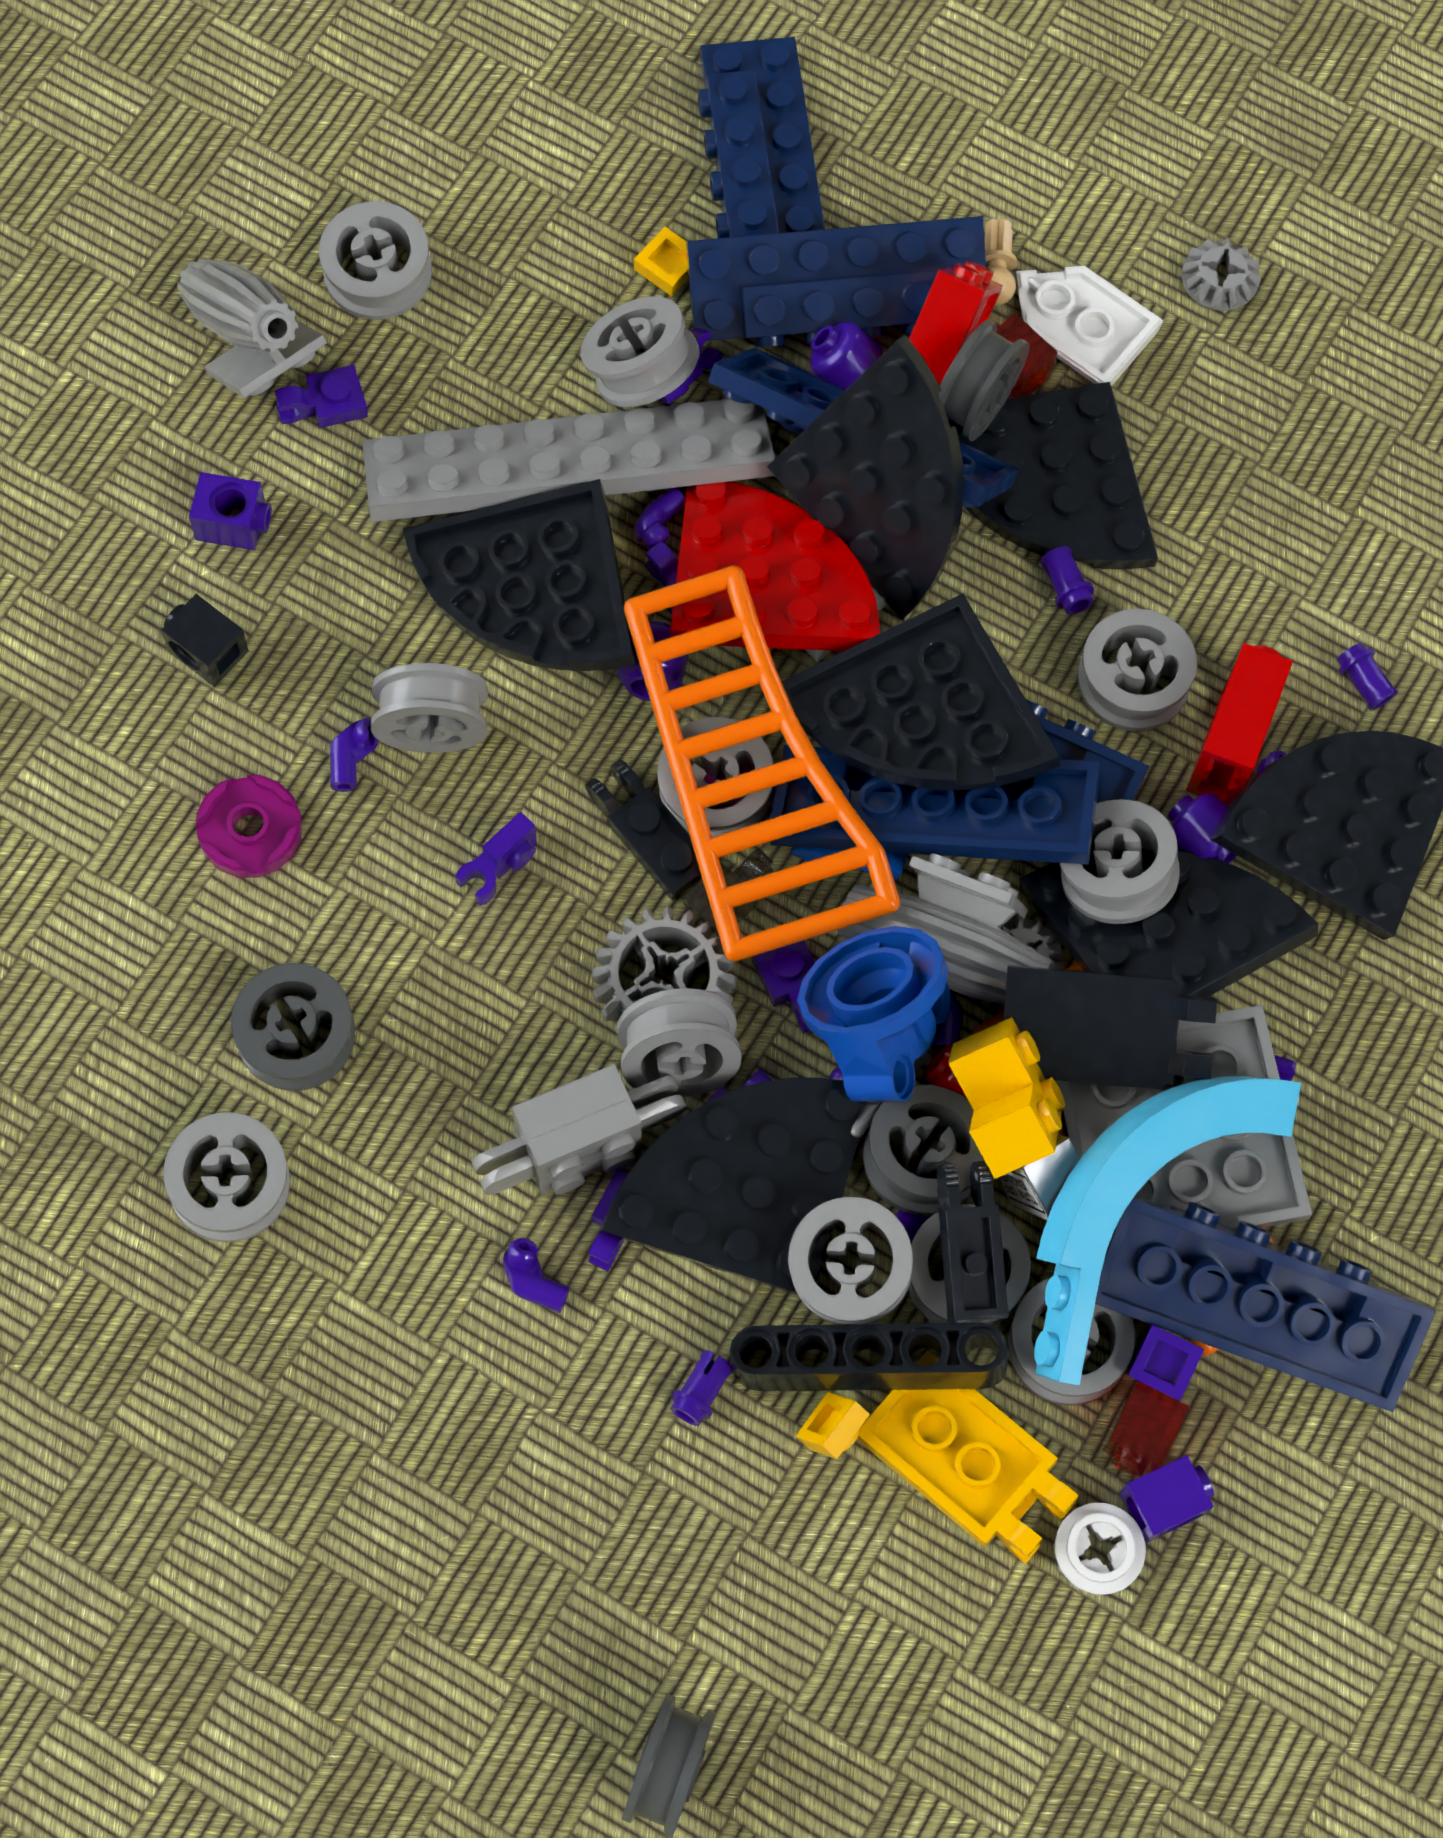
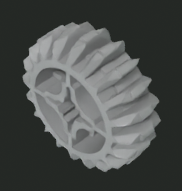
[592,906,737,1033]

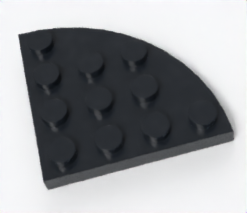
[767,335,964,620]
[947,382,1158,569]
[403,479,637,671]
[781,593,1061,790]
[1211,731,1443,940]
[1019,848,1318,997]
[599,1077,868,1295]

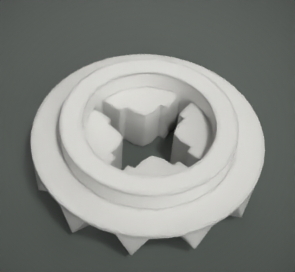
[1053,1503,1146,1596]

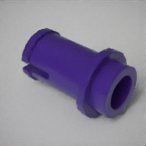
[1041,546,1094,615]
[1337,642,1398,711]
[670,1350,734,1426]

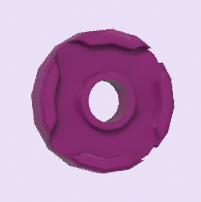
[196,775,302,878]

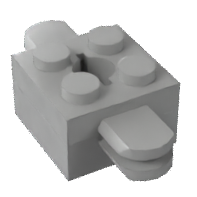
[471,1064,687,1195]

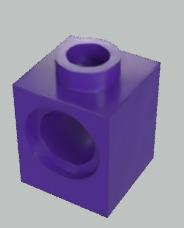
[189,472,272,550]
[1126,1324,1204,1401]
[1119,1455,1214,1544]

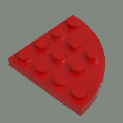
[670,481,880,651]

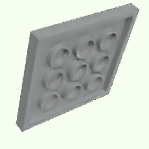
[1055,1005,1312,1230]

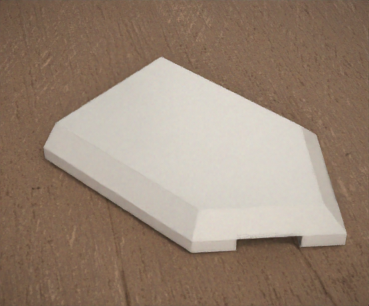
[1015,266,1163,386]

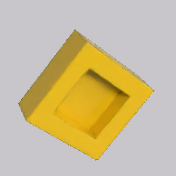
[634,227,689,297]
[795,1392,870,1459]

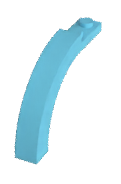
[1034,1076,1301,1385]

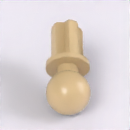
[985,218,1017,306]

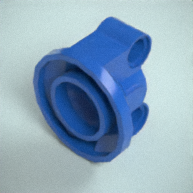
[797,926,951,1102]

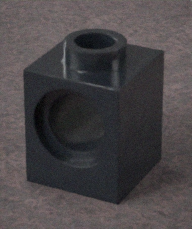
[161,594,249,687]

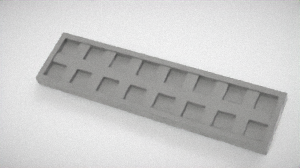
[362,399,775,522]

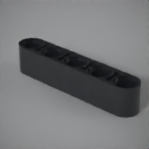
[730,1323,1008,1391]

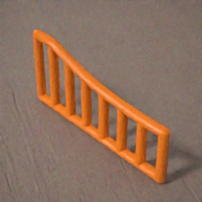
[624,565,900,962]

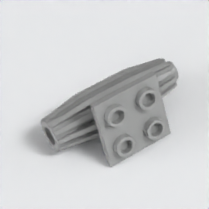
[178,259,327,398]
[837,853,1055,1005]

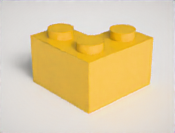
[948,1017,1065,1179]

